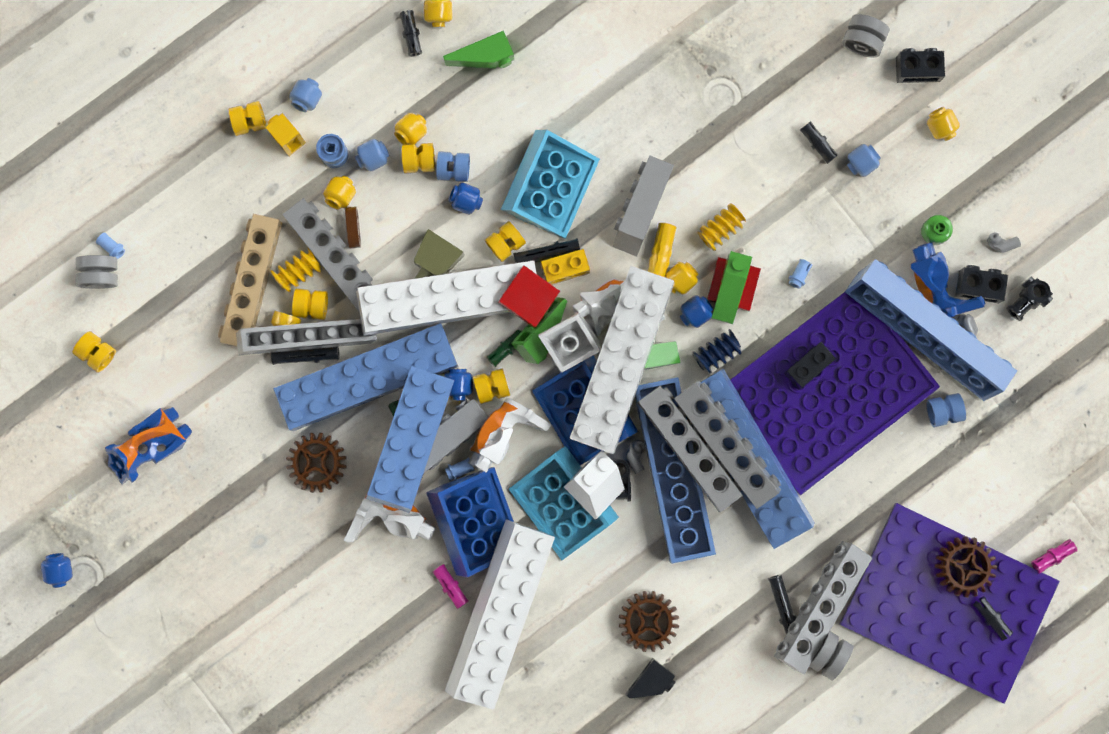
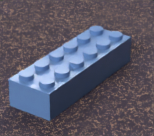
[366,366,454,513]

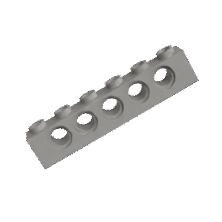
[283,198,373,311]
[236,319,377,355]
[674,381,781,509]
[638,385,743,512]
[774,541,872,674]

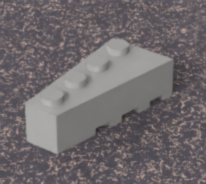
[613,155,674,257]
[422,399,488,478]

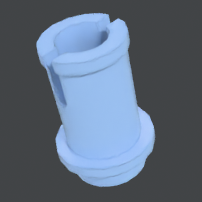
[96,232,125,259]
[789,259,813,289]
[445,457,474,481]

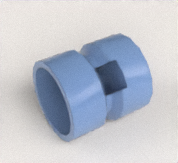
[316,134,349,168]
[436,151,470,182]
[926,393,966,427]

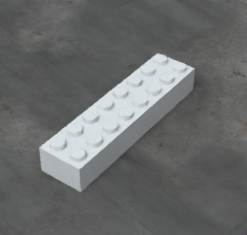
[356,261,537,336]
[570,266,675,454]
[445,520,555,710]

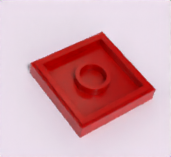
[707,257,761,311]
[498,265,560,328]

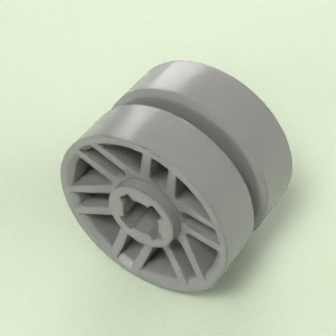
[842,14,890,58]
[75,255,118,289]
[809,631,854,681]

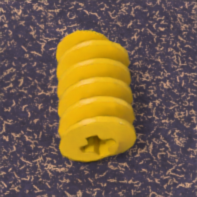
[697,203,746,251]
[270,246,321,292]

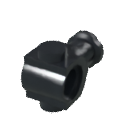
[1006,276,1053,321]

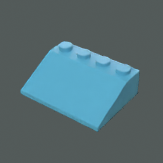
[501,129,600,239]
[509,446,619,560]

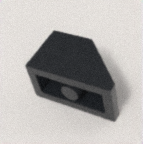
[625,658,676,699]

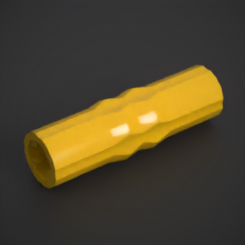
[648,223,677,277]

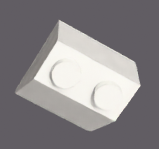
[539,313,601,373]
[564,450,624,520]

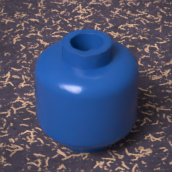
[449,183,483,215]
[680,295,714,328]
[444,369,473,400]
[41,553,73,588]

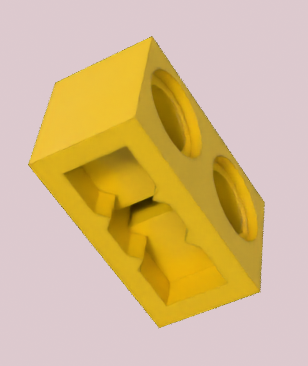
[265,113,306,157]
[541,249,590,285]

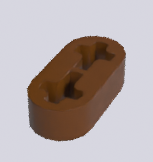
[345,206,361,249]

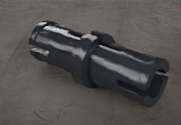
[400,10,422,57]
[800,121,838,164]
[973,596,1013,641]

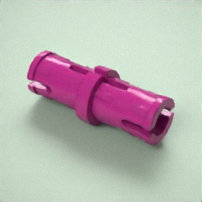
[1031,539,1077,574]
[432,564,469,609]

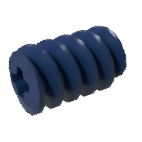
[692,329,742,374]

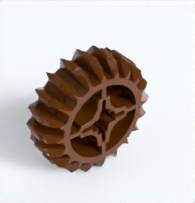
[286,433,347,493]
[934,536,997,598]
[619,591,679,652]

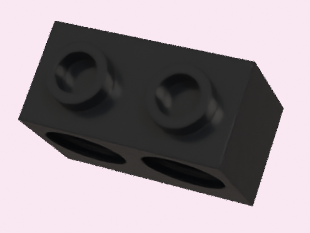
[896,48,945,83]
[955,265,1008,304]
[784,342,836,390]

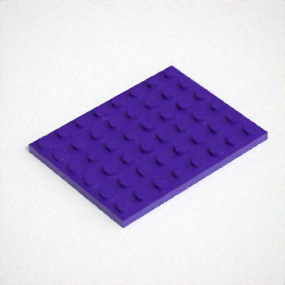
[731,292,940,496]
[839,503,1060,704]

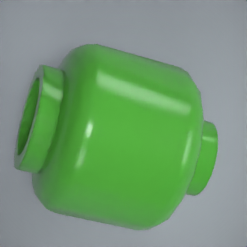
[921,215,953,245]

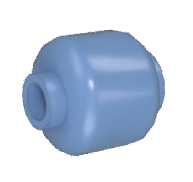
[289,78,322,112]
[355,139,390,171]
[847,144,881,177]

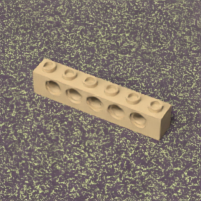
[218,213,283,348]

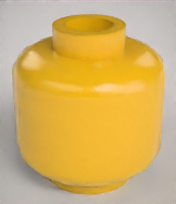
[424,0,453,27]
[927,107,960,141]
[394,113,427,145]
[323,176,356,210]
[666,262,699,295]

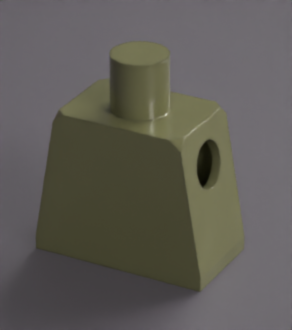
[413,229,464,279]

